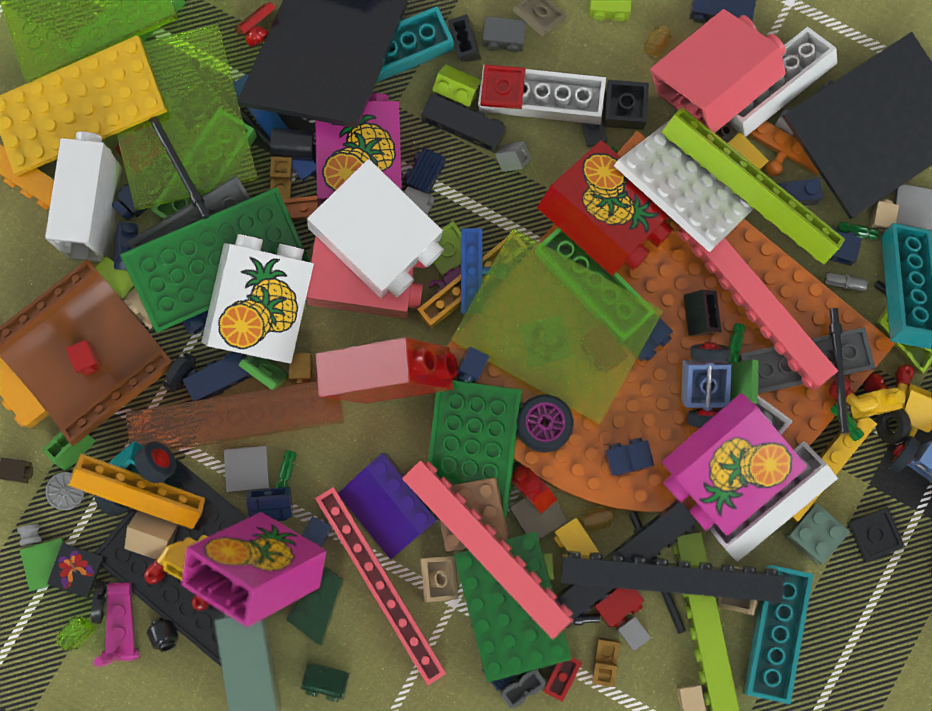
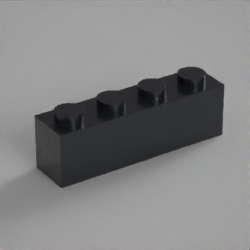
[421,93,506,154]

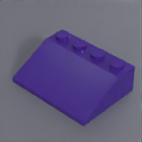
[338,453,439,560]

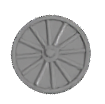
[45,472,85,510]

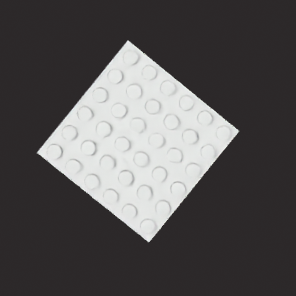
[614,118,755,252]

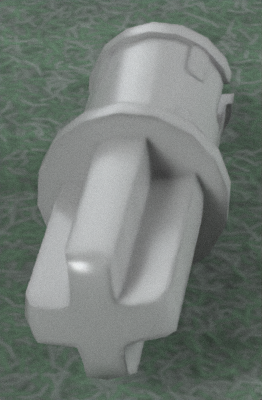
[824,273,868,292]

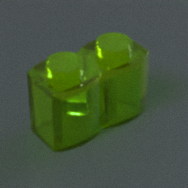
[55,616,96,651]

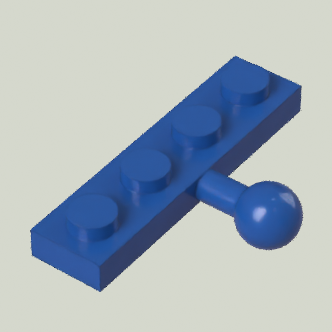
[461,228,510,314]

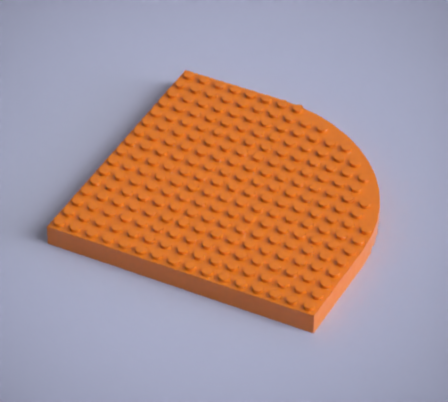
[446,131,896,513]

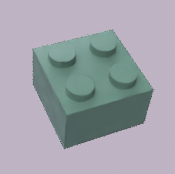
[784,503,850,565]

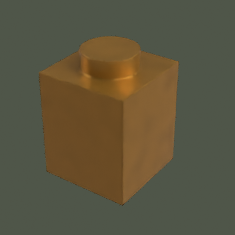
[289,353,312,385]

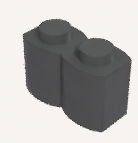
[499,669,546,708]

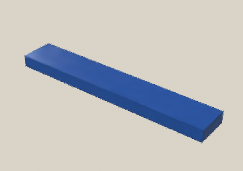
[230,74,316,181]

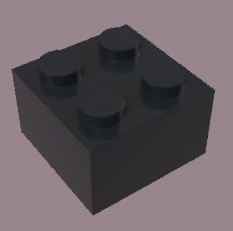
[603,80,649,130]

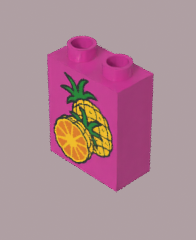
[315,93,402,209]
[662,393,807,536]
[182,512,326,627]

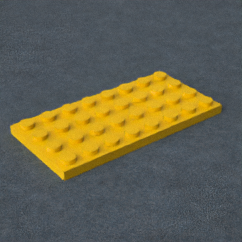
[0,35,167,176]

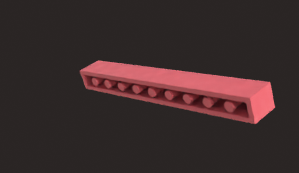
[677,225,838,391]
[402,460,574,639]
[315,487,447,686]

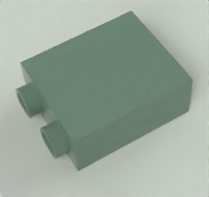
[214,612,281,711]

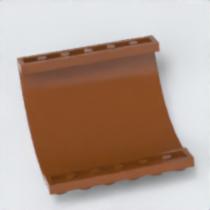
[0,259,173,446]

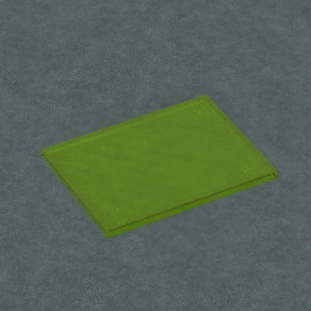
[0,0,178,84]
[116,24,258,211]
[451,228,664,424]

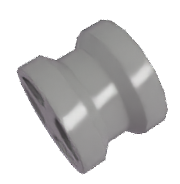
[17,524,42,546]

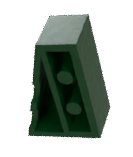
[286,567,344,646]

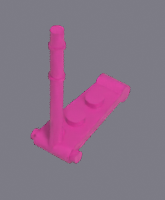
[93,582,140,667]

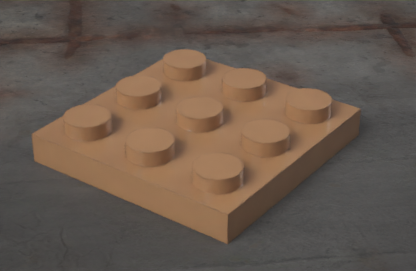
[439,477,509,552]

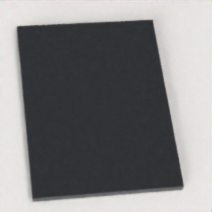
[237,0,408,128]
[782,32,932,219]
[94,458,248,667]

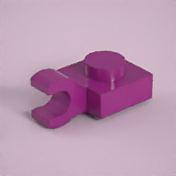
[428,267,461,295]

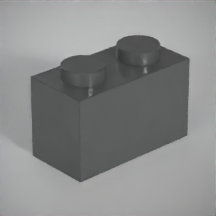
[483,16,526,53]

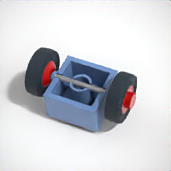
[681,342,731,428]
[888,436,932,483]

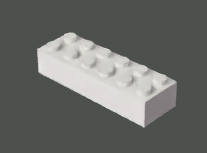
[729,27,837,137]
[478,65,606,125]
[709,441,838,562]

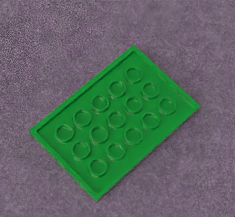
[428,380,523,518]
[454,531,572,683]

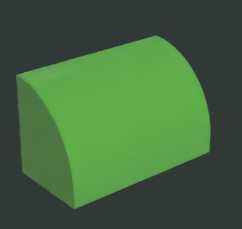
[42,431,96,471]

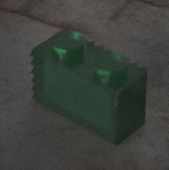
[301,662,351,702]

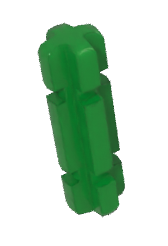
[837,221,879,241]
[727,323,746,363]
[830,403,864,441]
[275,450,297,488]

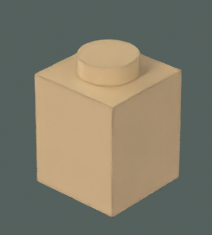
[869,200,899,233]
[677,684,706,711]

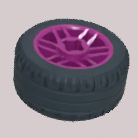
[517,394,574,453]

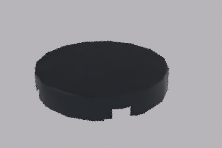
[163,353,196,392]
[91,580,107,624]

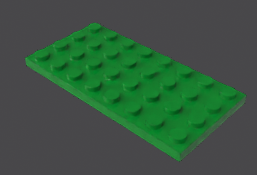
[120,187,310,333]

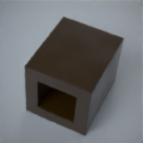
[0,457,33,484]

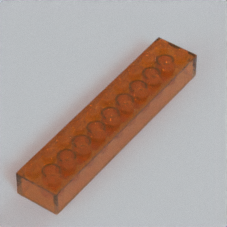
[126,381,344,451]

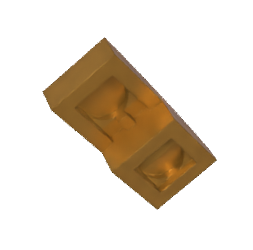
[270,156,292,199]
[592,637,620,687]

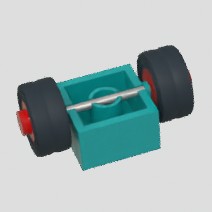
[94,441,176,516]

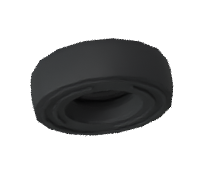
[875,409,911,444]

